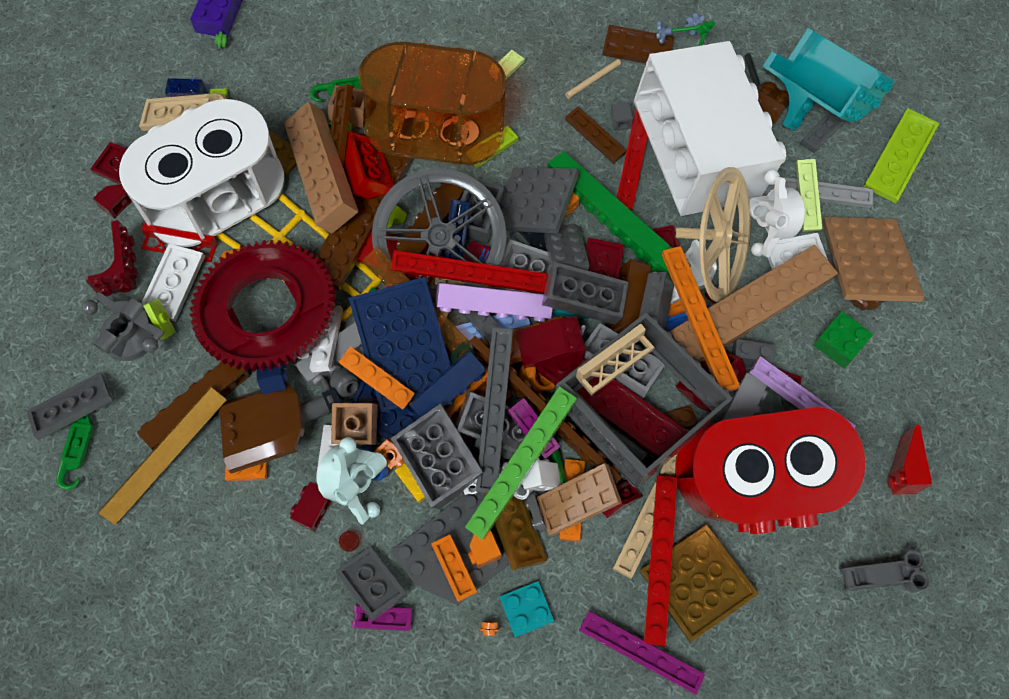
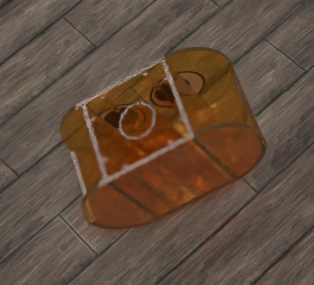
[358,42,506,165]

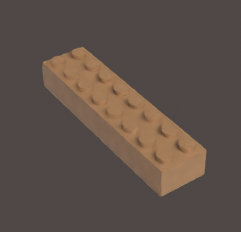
[284,101,358,234]

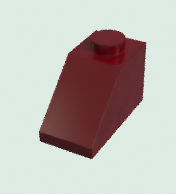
[93,184,132,219]
[602,481,643,518]

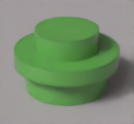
[215,31,227,49]

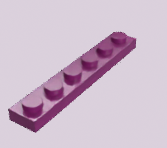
[579,611,705,695]

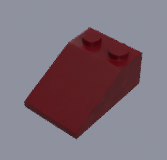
[516,317,586,368]

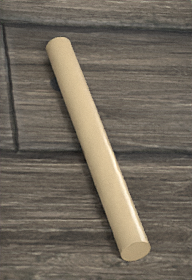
[565,59,621,99]

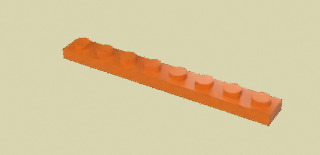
[662,246,740,392]

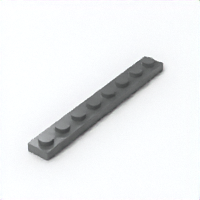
[476,328,513,493]

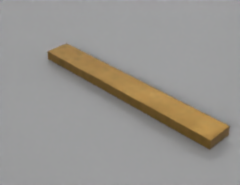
[98,386,226,525]

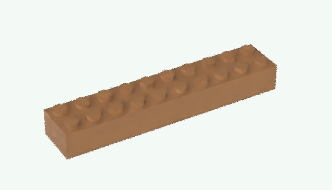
[669,244,838,363]

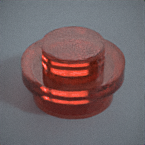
[339,531,360,552]

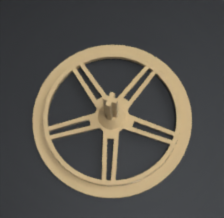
[676,167,751,302]

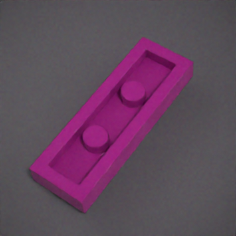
[506,398,560,459]

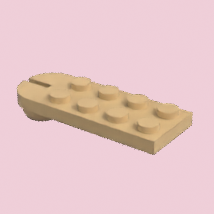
[139,92,227,131]

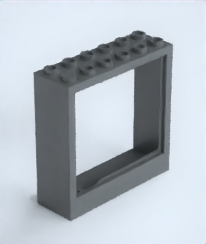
[554,312,733,489]

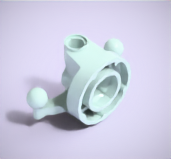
[317,437,387,525]

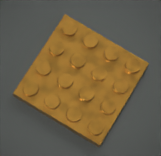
[639,525,759,643]

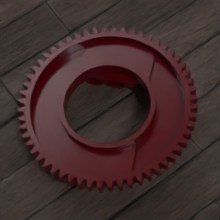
[190,240,336,372]

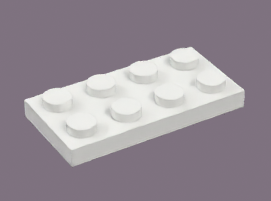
[141,243,205,322]

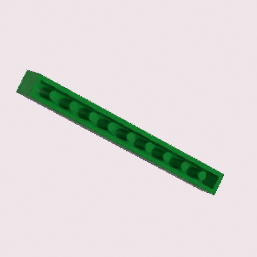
[548,151,691,284]

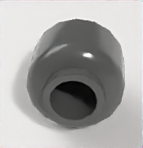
[330,369,359,397]

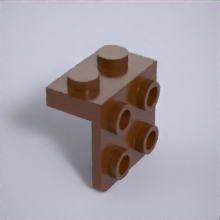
[757,81,789,124]

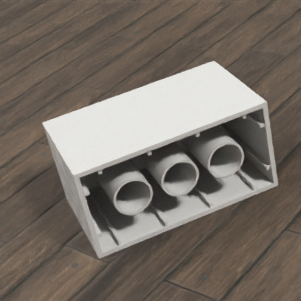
[634,41,786,216]

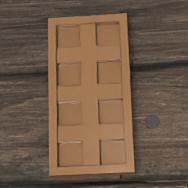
[537,463,622,536]

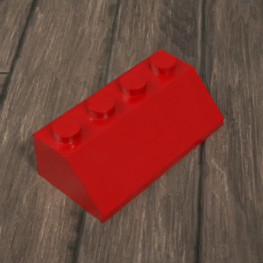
[344,131,394,199]

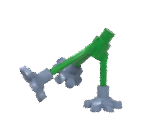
[656,13,715,46]

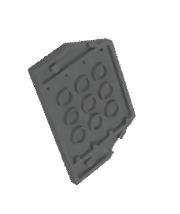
[390,487,510,606]

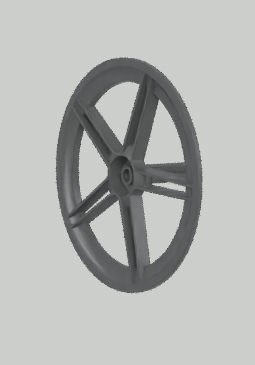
[372,168,506,302]

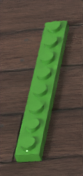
[465,386,578,540]

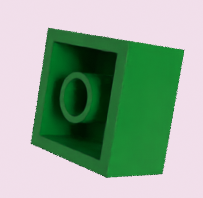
[813,311,874,369]

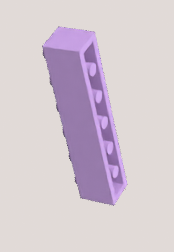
[435,283,552,322]

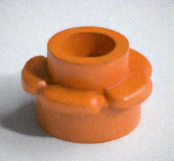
[479,620,500,636]

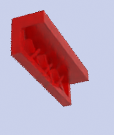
[141,223,218,262]

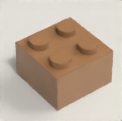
[331,403,378,445]

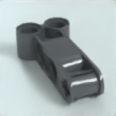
[840,550,930,593]

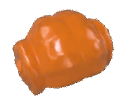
[519,365,556,393]

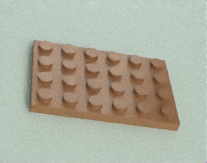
[823,217,924,302]

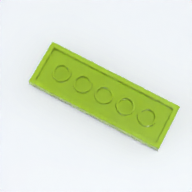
[863,108,940,203]

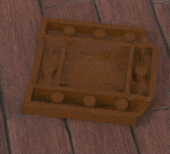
[219,381,305,474]

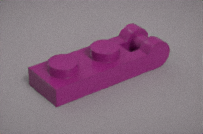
[351,606,412,632]

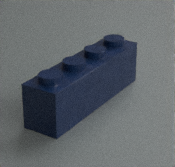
[409,350,486,417]

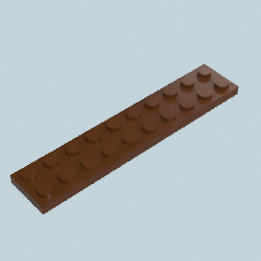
[316,140,416,290]
[470,336,622,484]

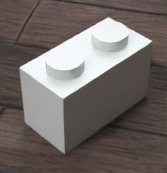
[523,458,561,492]

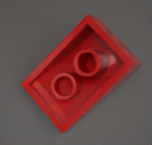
[888,425,932,495]

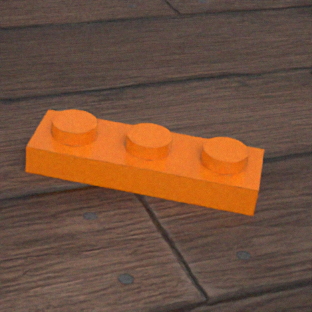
[431,535,477,602]

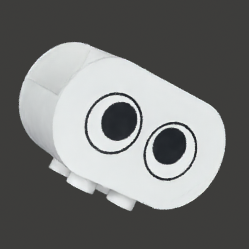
[119,99,284,247]

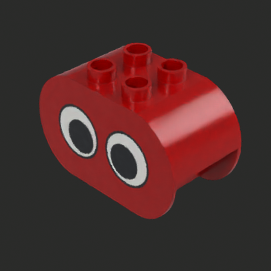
[675,407,865,534]

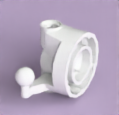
[749,170,805,257]

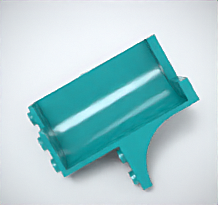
[762,28,895,130]

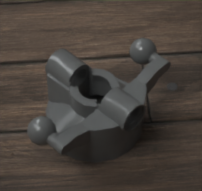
[82,292,164,361]

